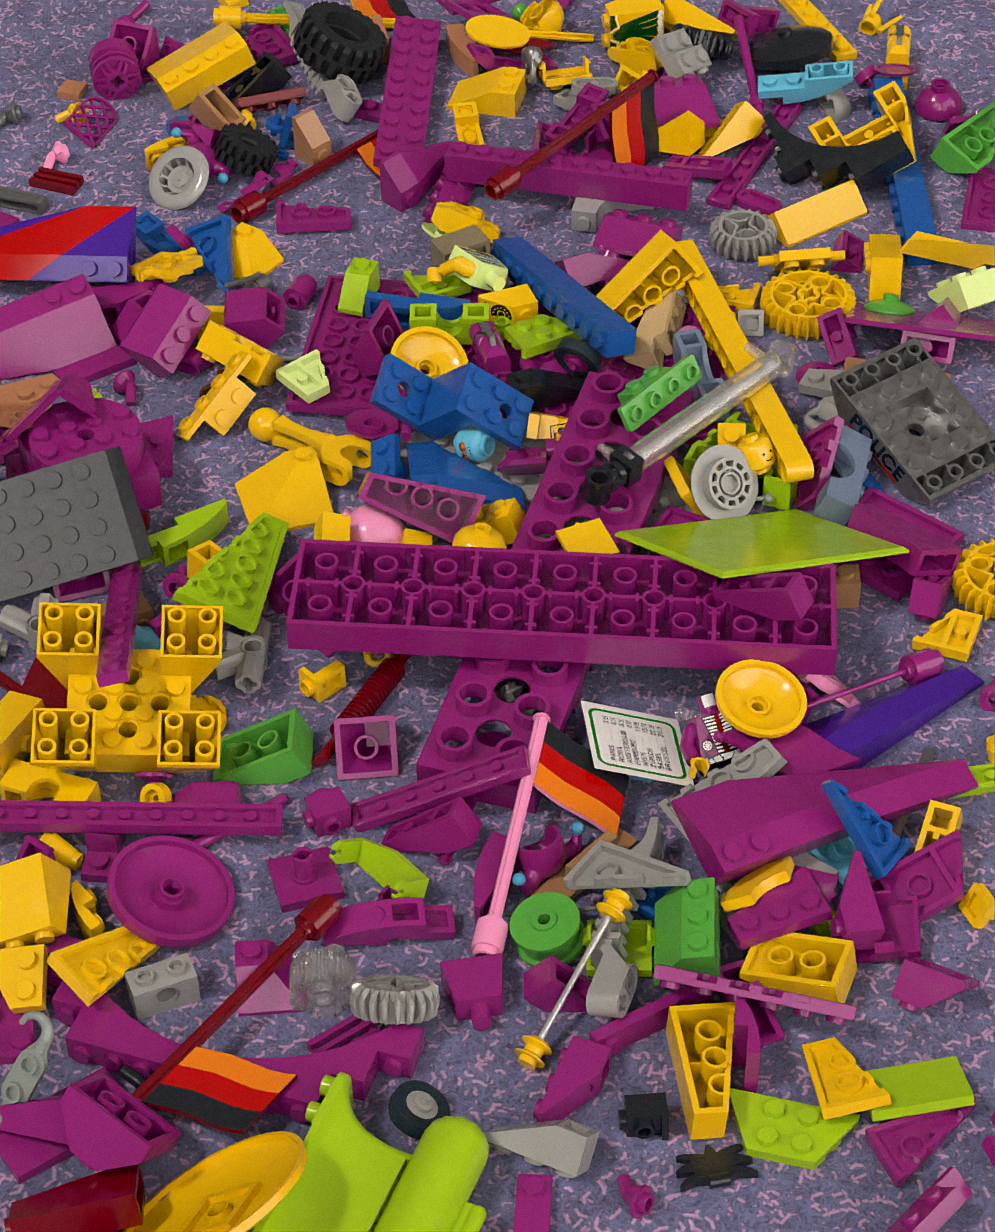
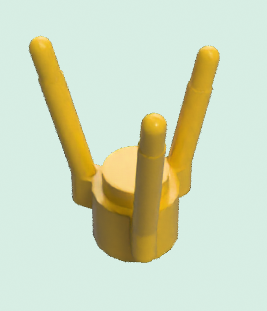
[858,0,903,36]

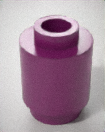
[283,274,317,310]

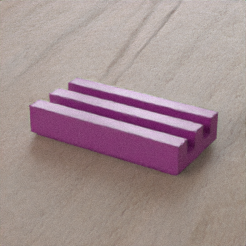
[307,1014,381,1054]

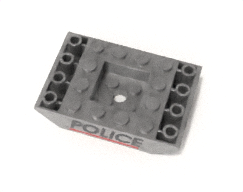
[830,337,995,503]

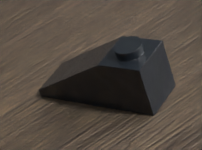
[224,52,292,104]
[506,368,585,412]

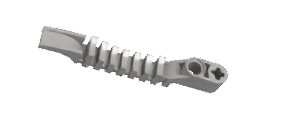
[283,0,362,122]
[586,817,665,1018]

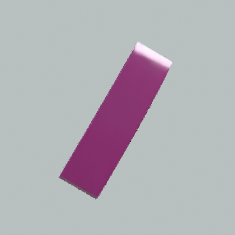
[466,43,558,76]
[544,83,609,147]

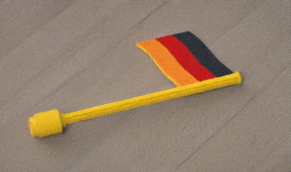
[213,0,422,29]

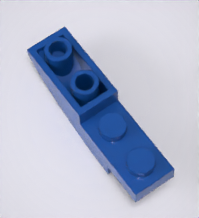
[365,291,471,330]
[365,433,406,504]

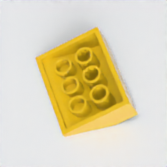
[146,22,256,111]

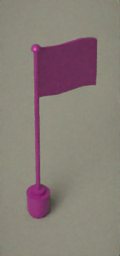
[713,648,945,776]

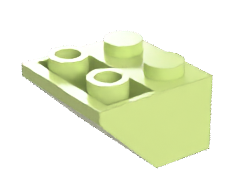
[928,266,995,313]

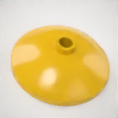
[390,326,468,391]
[715,659,807,738]

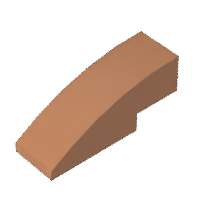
[446,23,479,77]

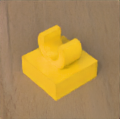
[958,882,995,929]

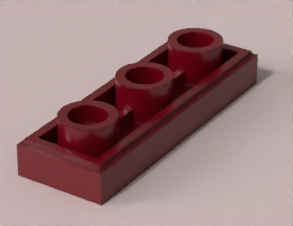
[233,86,306,114]

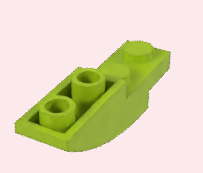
[140,499,229,567]

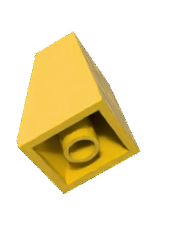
[0,853,71,949]

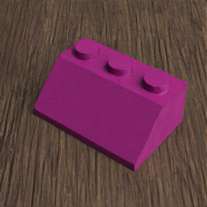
[593,209,683,257]
[119,284,212,378]

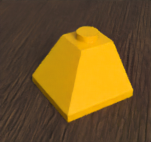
[232,222,284,284]

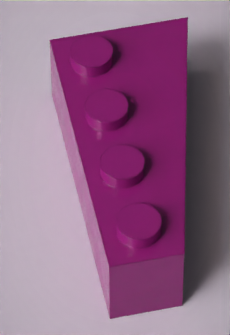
[356,472,486,543]

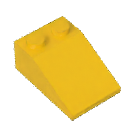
[446,67,526,118]
[739,932,857,1004]

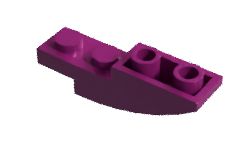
[323,898,456,946]

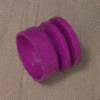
[88,38,141,101]

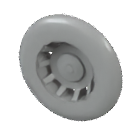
[148,146,209,210]
[690,444,758,520]

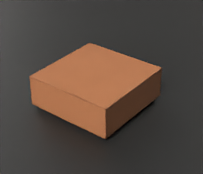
[57,79,88,102]

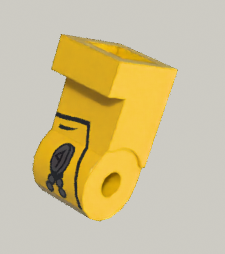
[526,412,568,441]

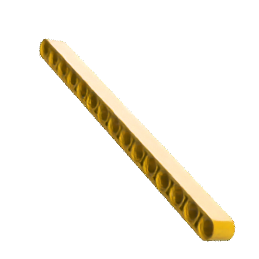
[676,239,814,484]

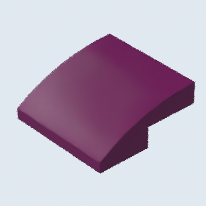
[731,997,761,1093]

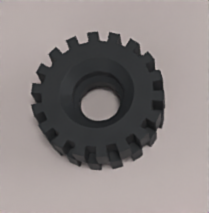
[214,123,279,177]

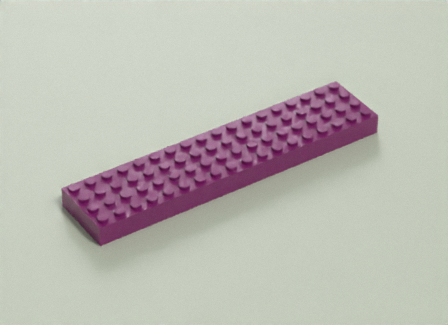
[286,539,837,675]

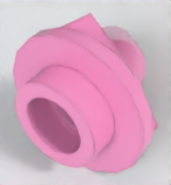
[43,141,70,169]

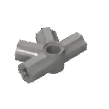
[0,593,59,650]
[212,617,272,694]

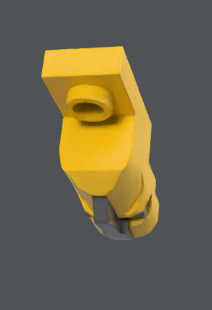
[884,25,911,90]

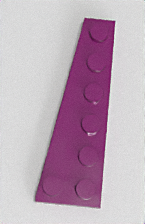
[653,963,857,1025]

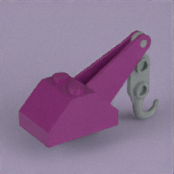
[0,1011,182,1171]

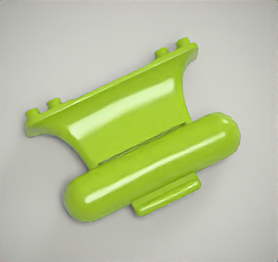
[252,1072,490,1232]

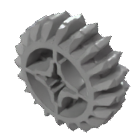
[709,208,777,263]
[349,973,440,1025]

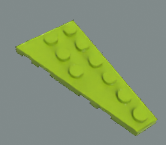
[172,512,289,634]

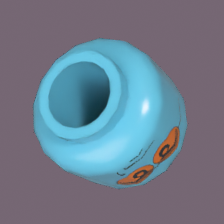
[453,425,496,462]

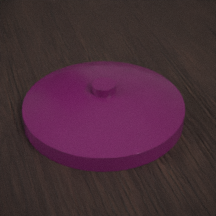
[106,835,235,948]

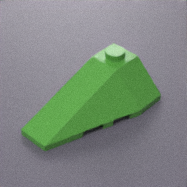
[930,101,995,173]

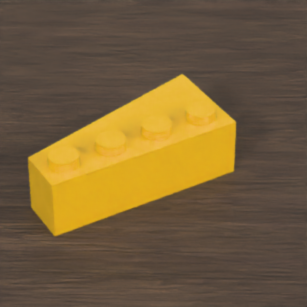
[596,230,704,323]
[666,1002,735,1140]

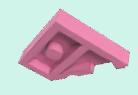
[795,674,860,708]

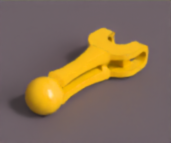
[248,407,371,486]

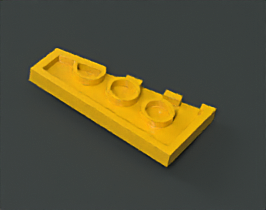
[46,926,161,1007]

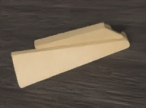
[623,289,686,369]

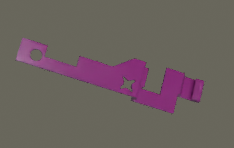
[216,158,299,213]

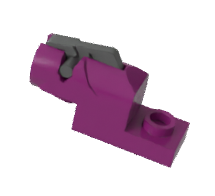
[469,321,512,383]

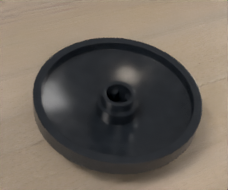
[740,25,834,70]

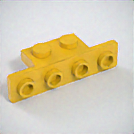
[176,351,256,441]

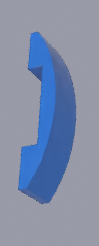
[136,210,208,276]

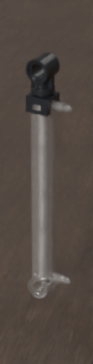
[582,339,797,506]

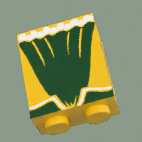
[601,0,665,49]

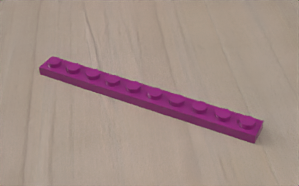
[96,561,143,687]
[0,800,283,836]

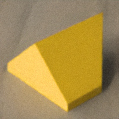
[657,110,705,156]

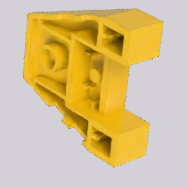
[808,80,917,175]

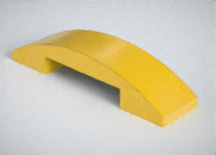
[452,101,486,145]

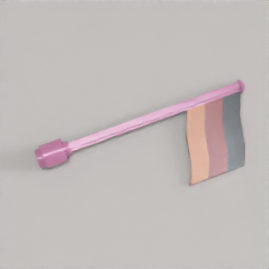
[471,712,629,957]

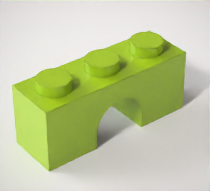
[409,303,490,345]

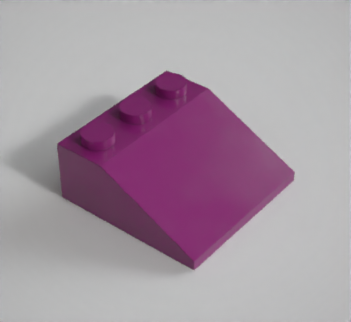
[629,74,720,128]

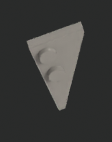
[563,839,692,890]

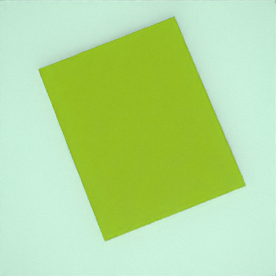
[615,509,909,579]

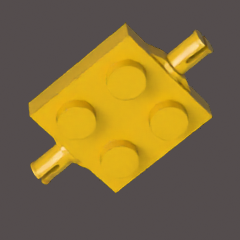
[131,247,203,282]
[757,247,845,274]

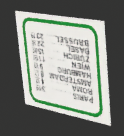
[581,701,694,786]

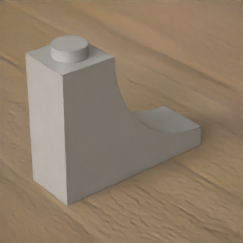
[571,197,655,233]

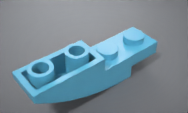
[758,61,853,104]

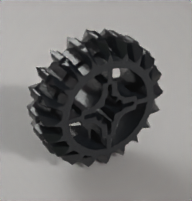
[672,23,733,60]

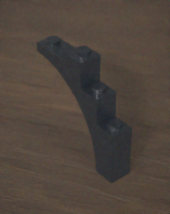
[763,112,915,191]

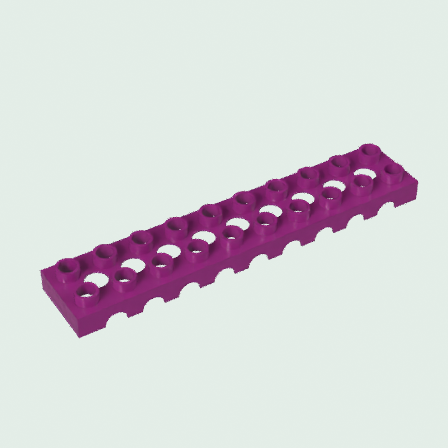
[416,371,695,814]

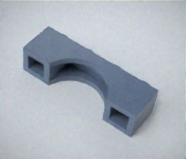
[673,329,730,424]
[814,425,873,526]

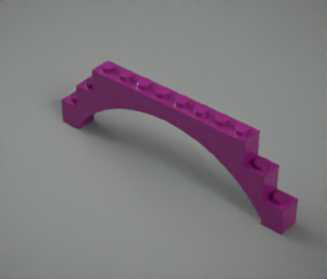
[47,935,425,1123]

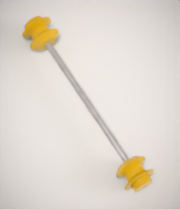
[514,888,633,1070]

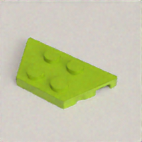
[504,314,583,359]
[729,1088,860,1170]

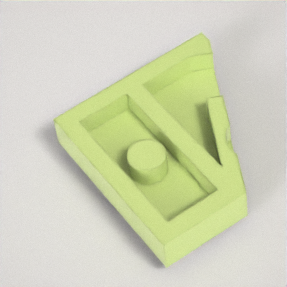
[276,349,330,404]

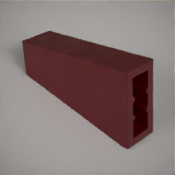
[4,1164,146,1232]

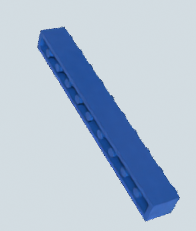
[490,236,636,358]

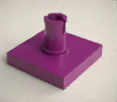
[267,846,344,913]

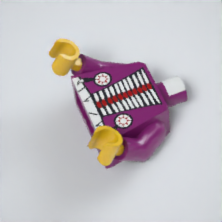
[679,692,743,779]

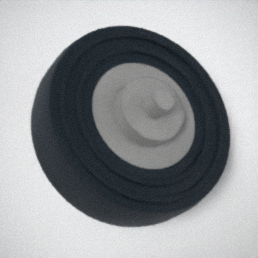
[388,1080,450,1140]

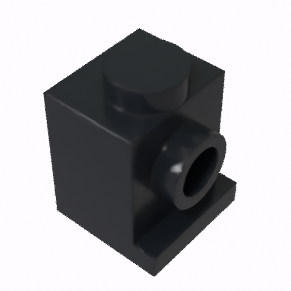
[618,1092,669,1141]

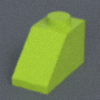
[338,257,380,317]

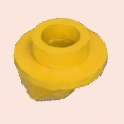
[54,102,88,124]

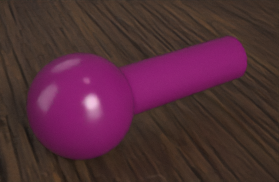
[118,0,151,23]

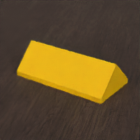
[768,180,868,248]

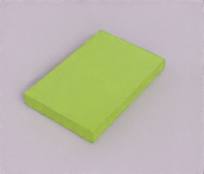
[867,1056,975,1122]

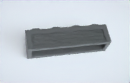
[0,186,48,215]

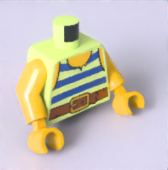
[427,245,508,291]

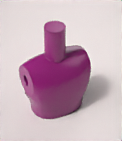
[177,343,214,376]

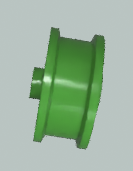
[509,892,585,967]

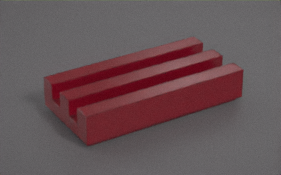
[29,166,84,196]

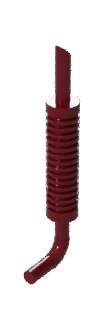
[312,654,411,767]

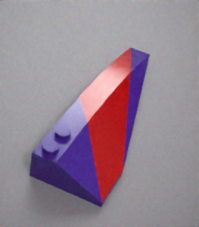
[0,206,137,284]

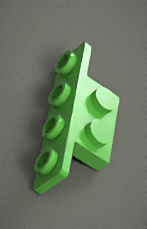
[617,354,702,432]

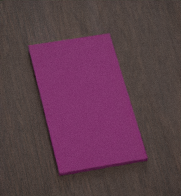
[845,303,995,342]

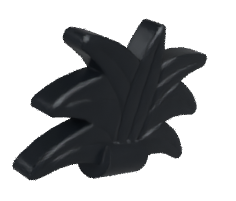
[676,1143,759,1192]

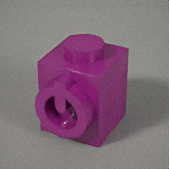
[302,786,352,838]

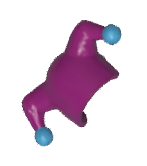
[171,127,232,183]
[512,821,585,896]

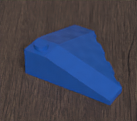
[406,441,525,511]

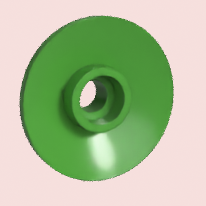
[863,293,916,315]

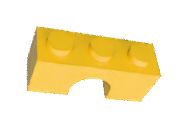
[0,759,101,801]

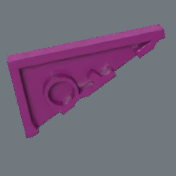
[865,1095,976,1188]

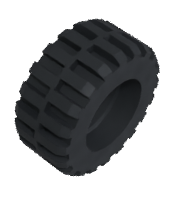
[293,1,387,84]

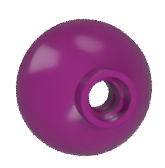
[914,78,963,121]

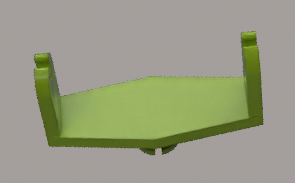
[329,837,429,900]

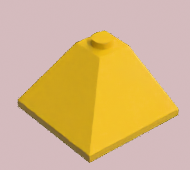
[235,446,334,531]

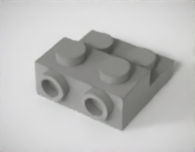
[650,28,712,78]

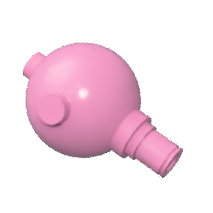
[341,504,407,544]

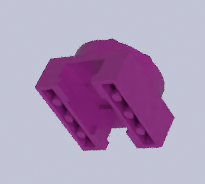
[18,398,162,511]

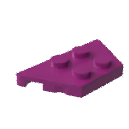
[869,829,964,922]

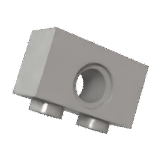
[124,953,201,1020]

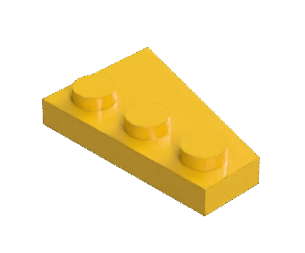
[802,1037,891,1120]

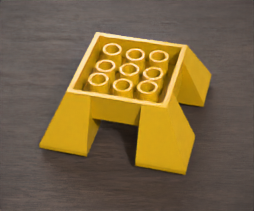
[30,602,223,773]

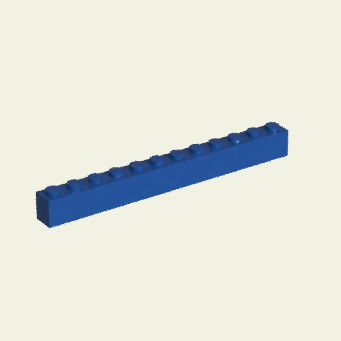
[868,77,937,266]

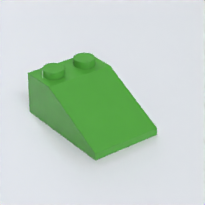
[213,708,314,785]

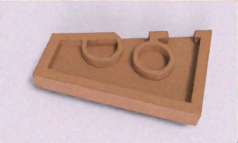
[0,373,60,403]

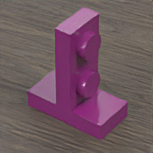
[717,0,781,37]

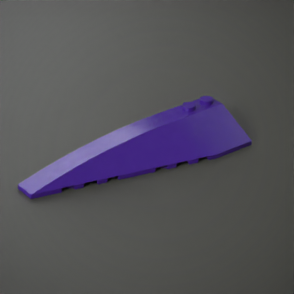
[705,665,984,779]

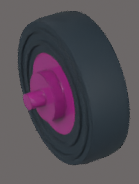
[555,337,602,379]

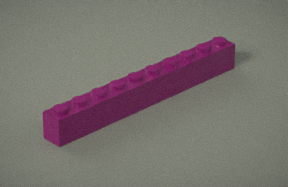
[444,141,693,211]

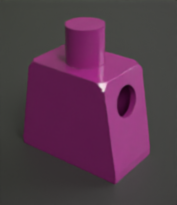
[440,953,503,1031]

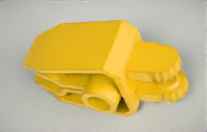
[607,37,663,71]
[431,201,501,243]

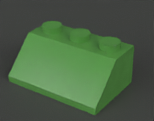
[654,877,720,985]

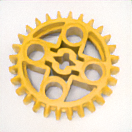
[760,268,856,341]
[952,538,995,622]

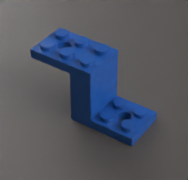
[369,353,534,450]

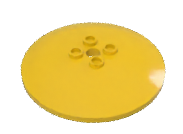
[122,1131,308,1232]

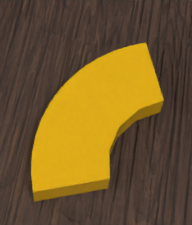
[720,856,795,912]

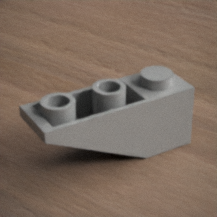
[484,1119,600,1178]

